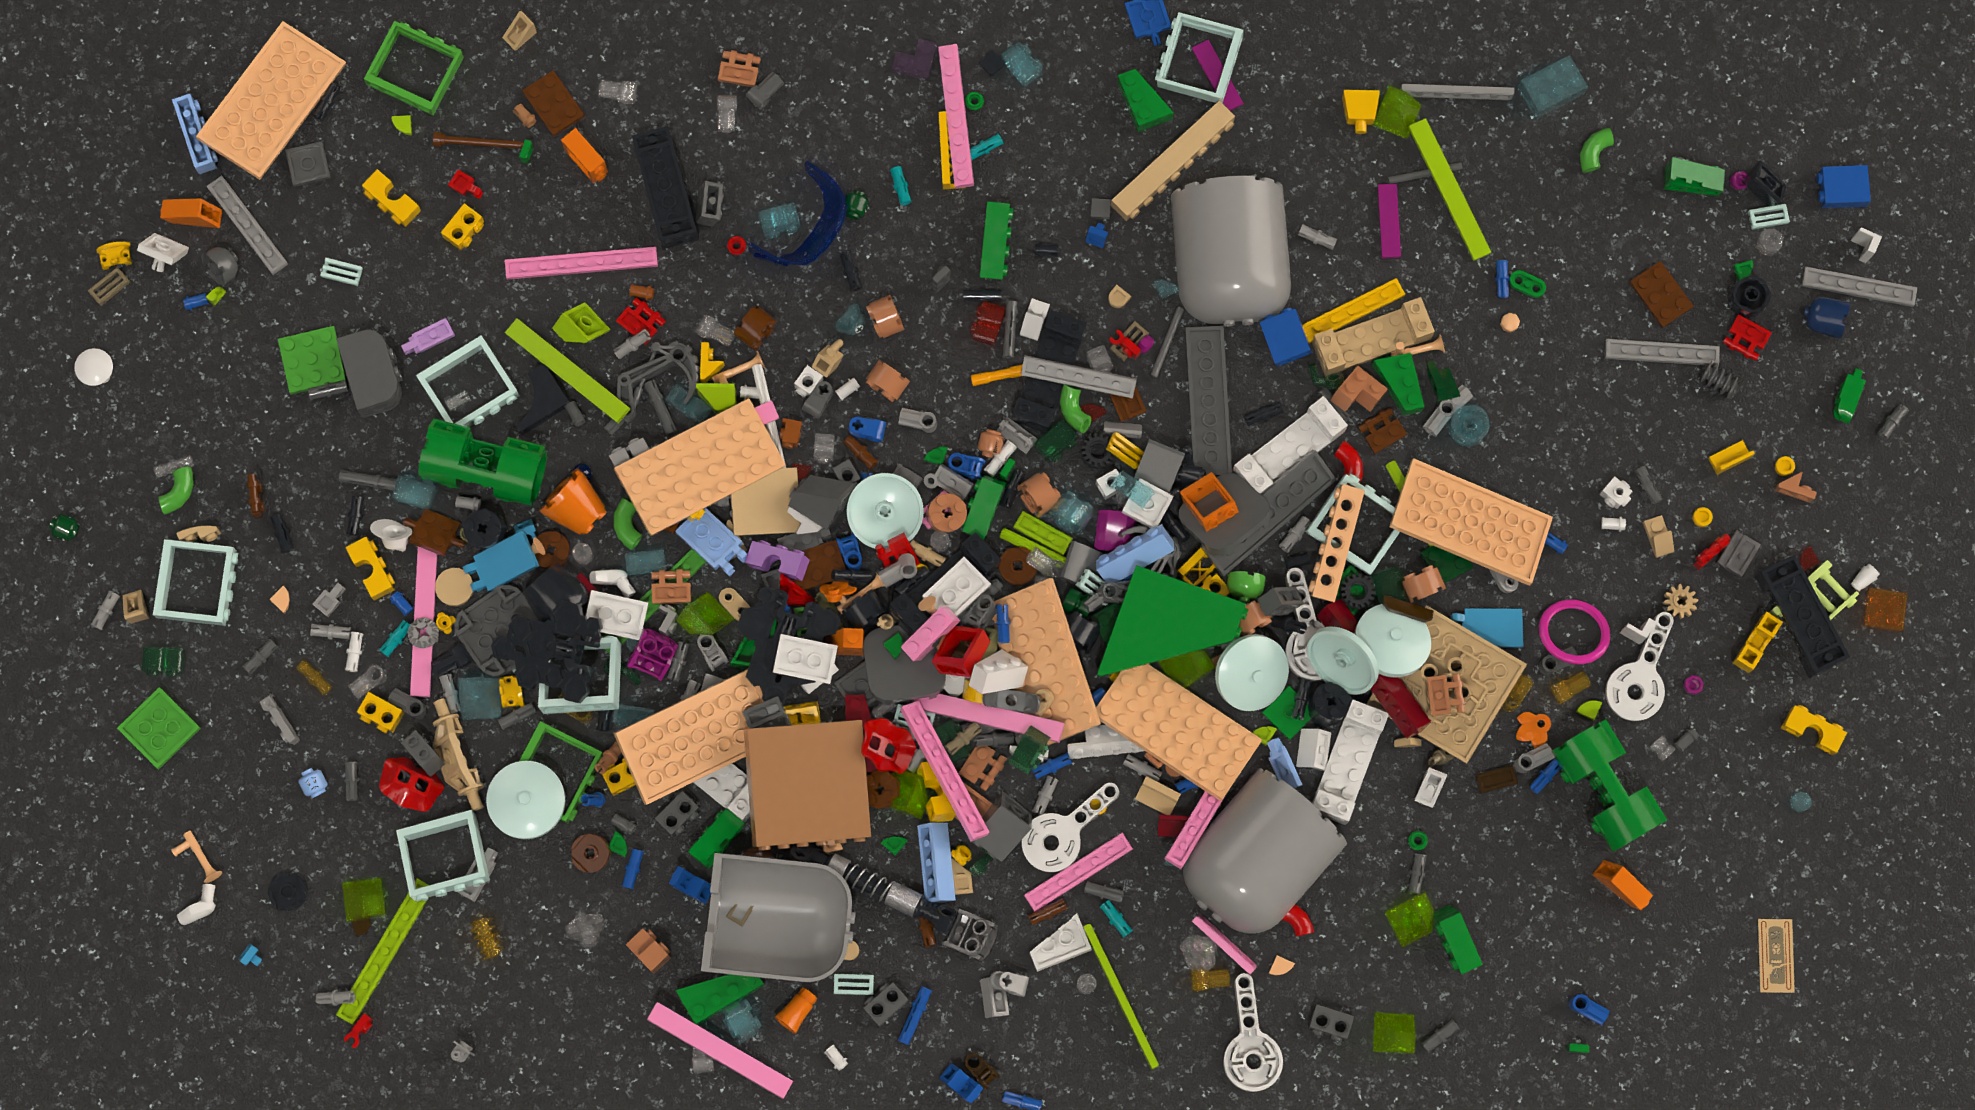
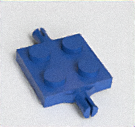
[1124,0,1171,46]

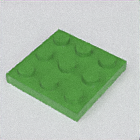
[278,326,347,394]
[117,687,201,770]

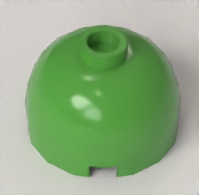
[1227,571,1266,603]

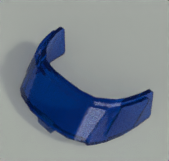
[748,161,847,266]

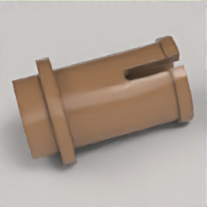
[513,104,536,128]

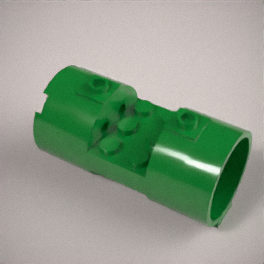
[419,419,547,506]
[1551,719,1667,852]

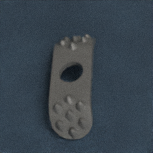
[982,690,1040,713]

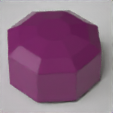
[1730,171,1747,190]
[1137,335,1154,354]
[1683,675,1704,695]

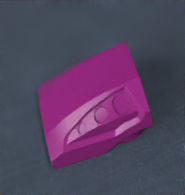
[1094,510,1136,552]
[627,628,678,681]

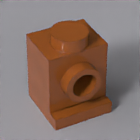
[779,418,802,449]

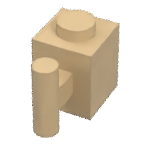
[812,339,844,378]

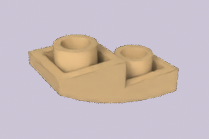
[176,526,221,542]

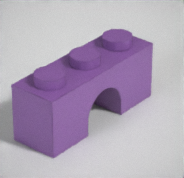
[745,540,810,581]

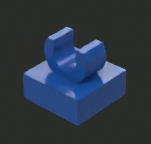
[1085,223,1108,248]

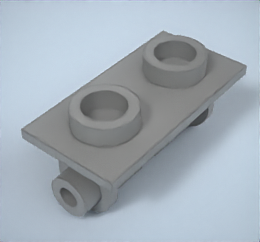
[997,417,1038,454]
[451,1040,475,1063]

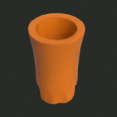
[774,988,817,1034]

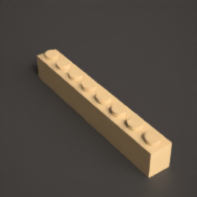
[1111,101,1235,221]

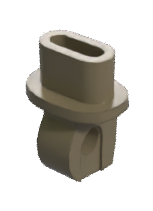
[1428,748,1455,767]

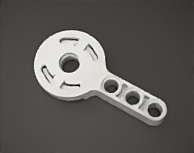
[1285,568,1324,682]
[1605,612,1673,721]
[1022,783,1119,872]
[1223,973,1283,1092]

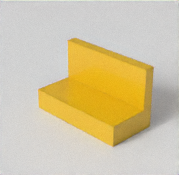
[1708,440,1755,475]

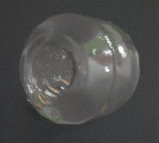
[1757,229,1783,255]

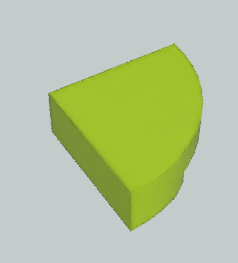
[392,115,412,135]
[206,286,226,306]
[1576,701,1602,721]
[1252,726,1277,746]

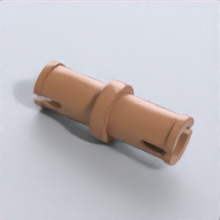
[595,740,622,774]

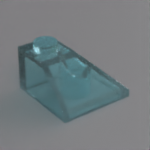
[458,677,502,720]

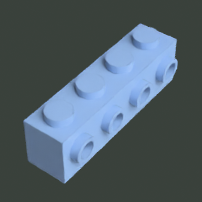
[172,94,218,174]
[1096,524,1174,583]
[917,823,956,903]

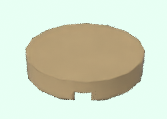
[435,568,473,606]

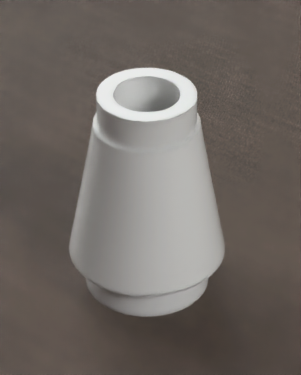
[1851,564,1880,592]

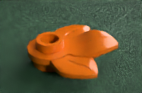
[819,581,857,602]
[1516,712,1551,749]

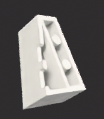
[969,649,1028,694]

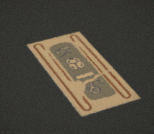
[1758,919,1795,993]

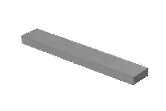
[1400,84,1514,100]
[207,175,288,275]
[1801,267,1917,307]
[1605,339,1720,366]
[1021,355,1137,398]

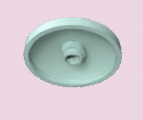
[846,473,924,548]
[1354,604,1431,677]
[1307,627,1379,694]
[1215,634,1289,711]
[486,761,565,839]

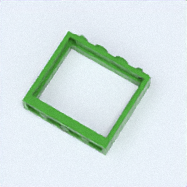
[364,21,464,116]
[519,721,603,824]

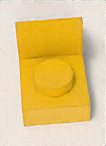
[700,342,725,383]

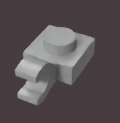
[313,583,346,617]

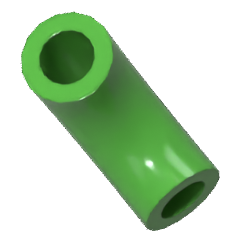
[1580,128,1614,173]
[1060,384,1091,433]
[159,467,194,515]
[613,498,642,550]

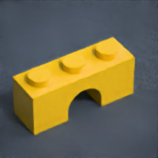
[362,169,421,227]
[346,537,395,601]
[1732,612,1783,673]
[1781,705,1847,755]
[916,762,956,823]

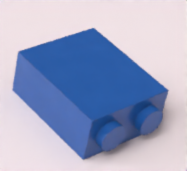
[1816,165,1871,208]
[1260,308,1313,367]

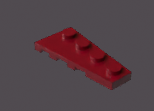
[845,695,879,772]

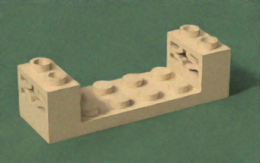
[1312,297,1435,377]

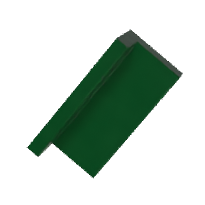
[1427,361,1460,402]

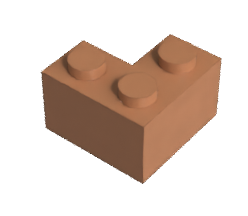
[1330,366,1388,412]
[626,928,671,974]

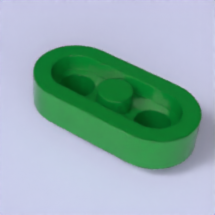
[1509,270,1546,298]

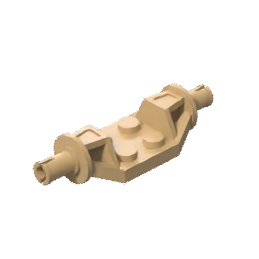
[433,698,484,811]

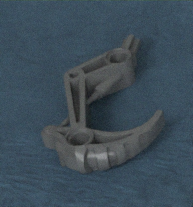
[604,341,700,435]
[1083,525,1182,612]

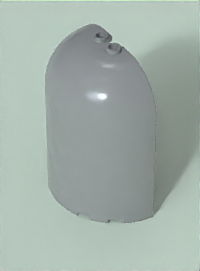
[1171,176,1291,327]
[1183,768,1347,933]
[701,853,855,982]

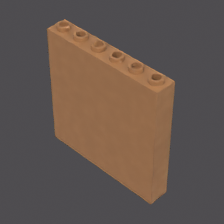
[744,720,871,850]

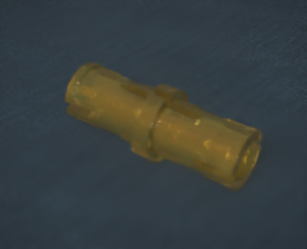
[296,660,332,696]

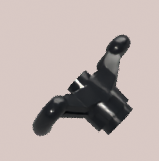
[1173,445,1206,502]

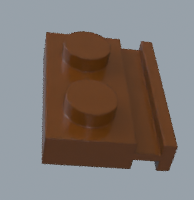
[1108,377,1146,423]

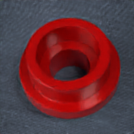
[727,236,746,255]

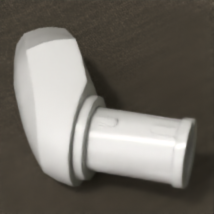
[589,569,636,598]
[177,884,216,925]

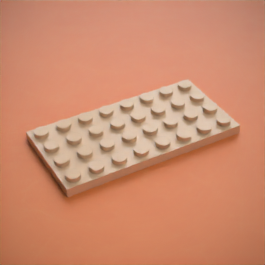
[196,21,346,180]
[614,398,786,536]
[1389,458,1553,586]
[987,578,1101,749]
[1096,664,1262,801]
[614,669,764,805]

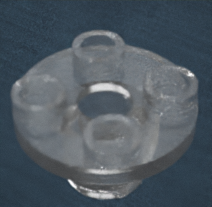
[565,913,605,948]
[1180,935,1217,972]

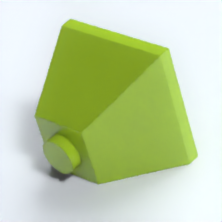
[552,303,610,343]
[696,383,736,414]

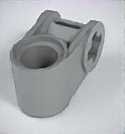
[697,633,729,672]
[990,971,1029,997]

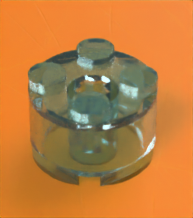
[1449,405,1490,447]
[1049,491,1093,535]
[719,999,762,1045]

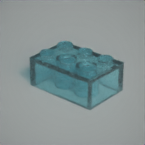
[1518,55,1588,119]

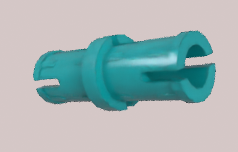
[970,133,1004,161]
[890,166,912,206]
[379,620,410,657]
[1100,900,1133,938]

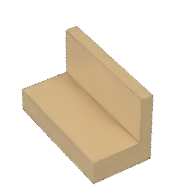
[1135,776,1181,815]

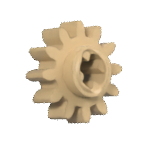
[1663,584,1698,619]

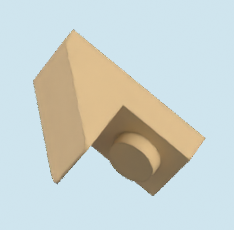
[1643,515,1674,558]

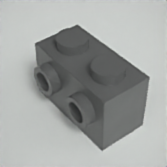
[695,181,724,227]

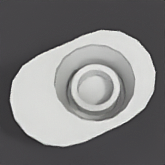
[370,519,412,552]

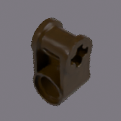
[964,1053,1000,1090]

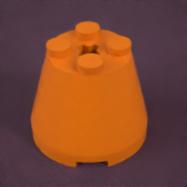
[539,468,607,535]

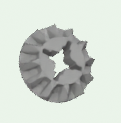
[407,617,439,648]

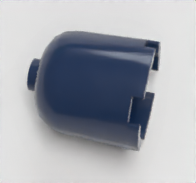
[1803,297,1851,338]

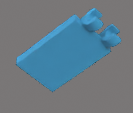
[462,531,539,592]
[1450,609,1523,648]

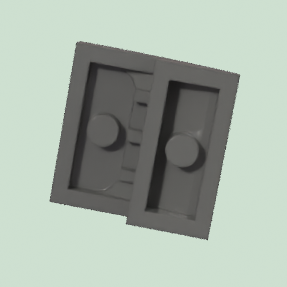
[1061,541,1103,591]
[742,696,792,729]

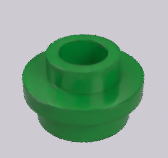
[965,92,984,111]
[1408,831,1428,850]

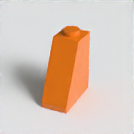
[160,199,222,228]
[825,628,864,656]
[1592,860,1653,910]

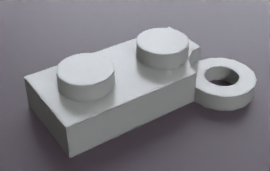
[924,464,974,501]

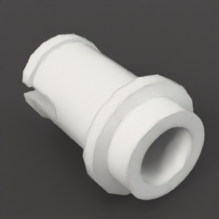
[835,378,860,401]
[740,385,759,400]
[1601,517,1626,532]
[824,1045,848,1071]

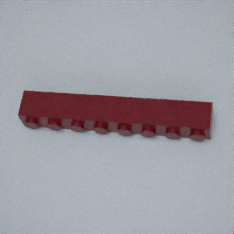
[1317,599,1431,739]

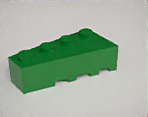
[980,202,1013,280]
[676,974,764,1025]

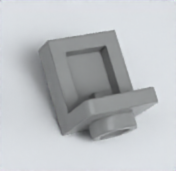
[658,604,678,636]

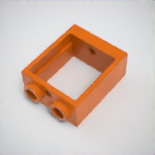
[561,128,608,184]
[1180,472,1239,532]

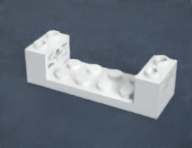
[1232,396,1348,494]
[1312,700,1389,825]
[693,763,750,823]

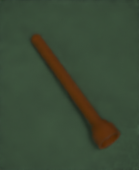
[433,131,524,149]

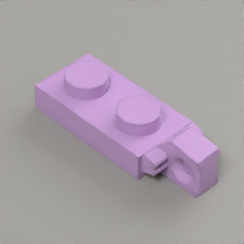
[401,318,455,355]

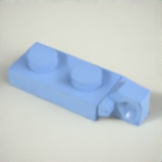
[1267,738,1302,789]

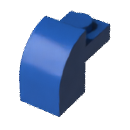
[669,866,711,905]
[939,1063,983,1103]

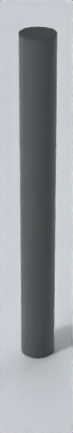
[1388,162,1463,184]
[1150,307,1184,378]

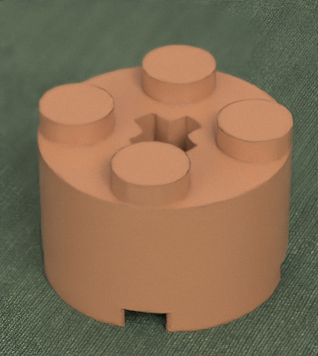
[866,295,905,338]
[866,360,910,402]
[1017,472,1061,518]
[926,493,967,533]
[1402,565,1446,603]
[1239,597,1272,636]

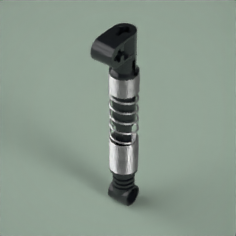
[788,843,956,932]

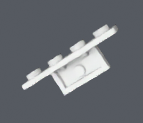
[1067,725,1144,759]

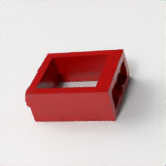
[932,626,991,677]

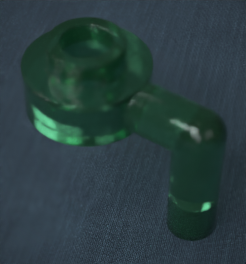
[1309,364,1344,390]
[604,659,641,685]
[968,847,993,876]

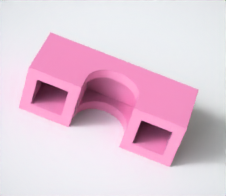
[901,607,961,661]

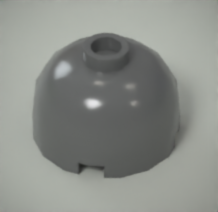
[201,247,238,286]

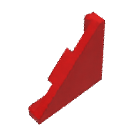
[780,573,816,606]

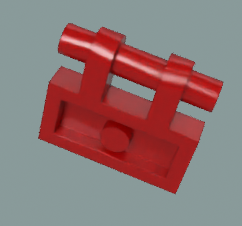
[616,298,666,346]
[1723,314,1772,361]
[875,532,920,569]
[1694,534,1731,570]

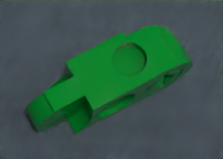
[1833,367,1866,424]

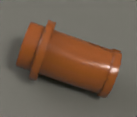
[629,284,655,301]

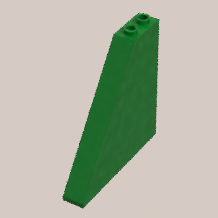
[1097,565,1249,677]

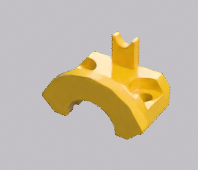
[97,242,132,270]
[499,676,524,708]

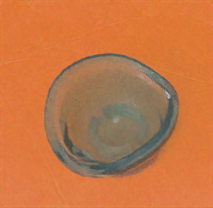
[835,303,866,336]

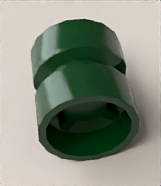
[1062,587,1091,619]

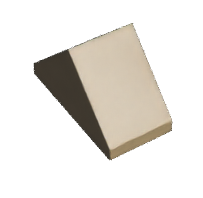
[502,11,537,50]
[123,590,149,624]

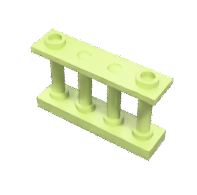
[1769,560,1859,646]

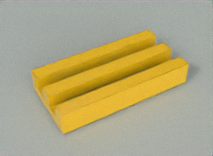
[1106,432,1144,469]

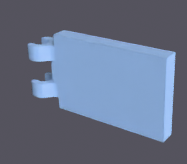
[675,508,747,576]

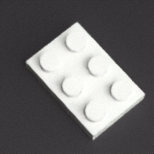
[922,557,991,617]
[585,590,648,640]
[773,634,838,684]

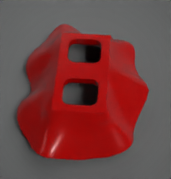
[861,718,916,774]
[379,757,444,812]

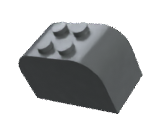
[336,330,403,418]

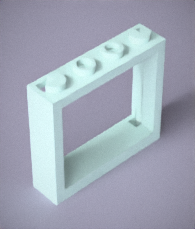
[1155,12,1243,103]
[416,335,519,427]
[1305,474,1400,575]
[153,539,238,626]
[538,635,622,714]
[396,810,490,901]

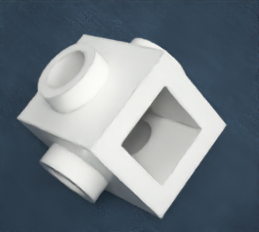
[1600,477,1632,509]

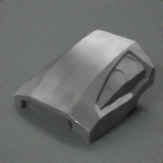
[943,909,998,961]

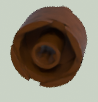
[734,305,777,351]

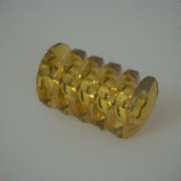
[468,918,504,961]

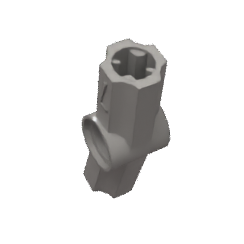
[1423,385,1473,437]

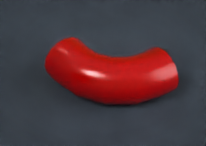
[1334,441,1363,487]
[1281,905,1314,937]

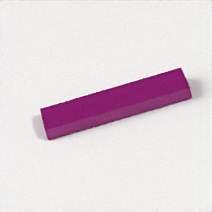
[1192,40,1243,111]
[1377,184,1401,259]

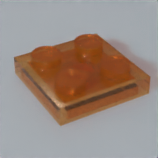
[1863,588,1908,632]

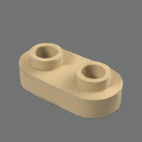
[719,588,750,621]

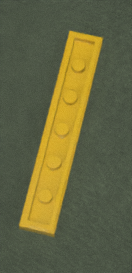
[1303,278,1405,343]

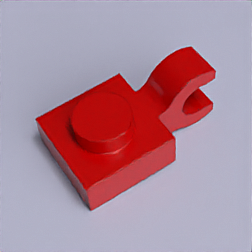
[448,170,483,199]
[1109,330,1141,360]
[344,1013,373,1048]

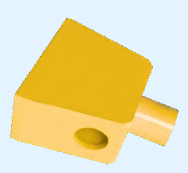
[1342,90,1380,134]

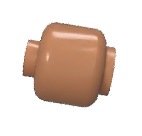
[977,429,1005,458]

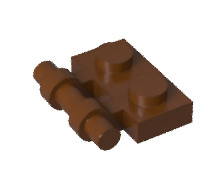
[1358,408,1407,455]
[247,474,265,518]

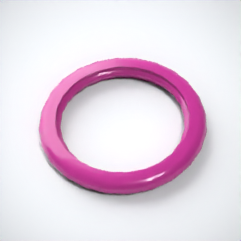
[1539,600,1611,664]

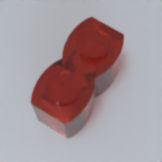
[970,301,1005,346]

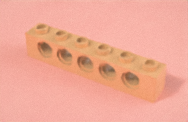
[1308,484,1365,602]

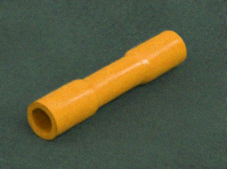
[971,364,1023,386]

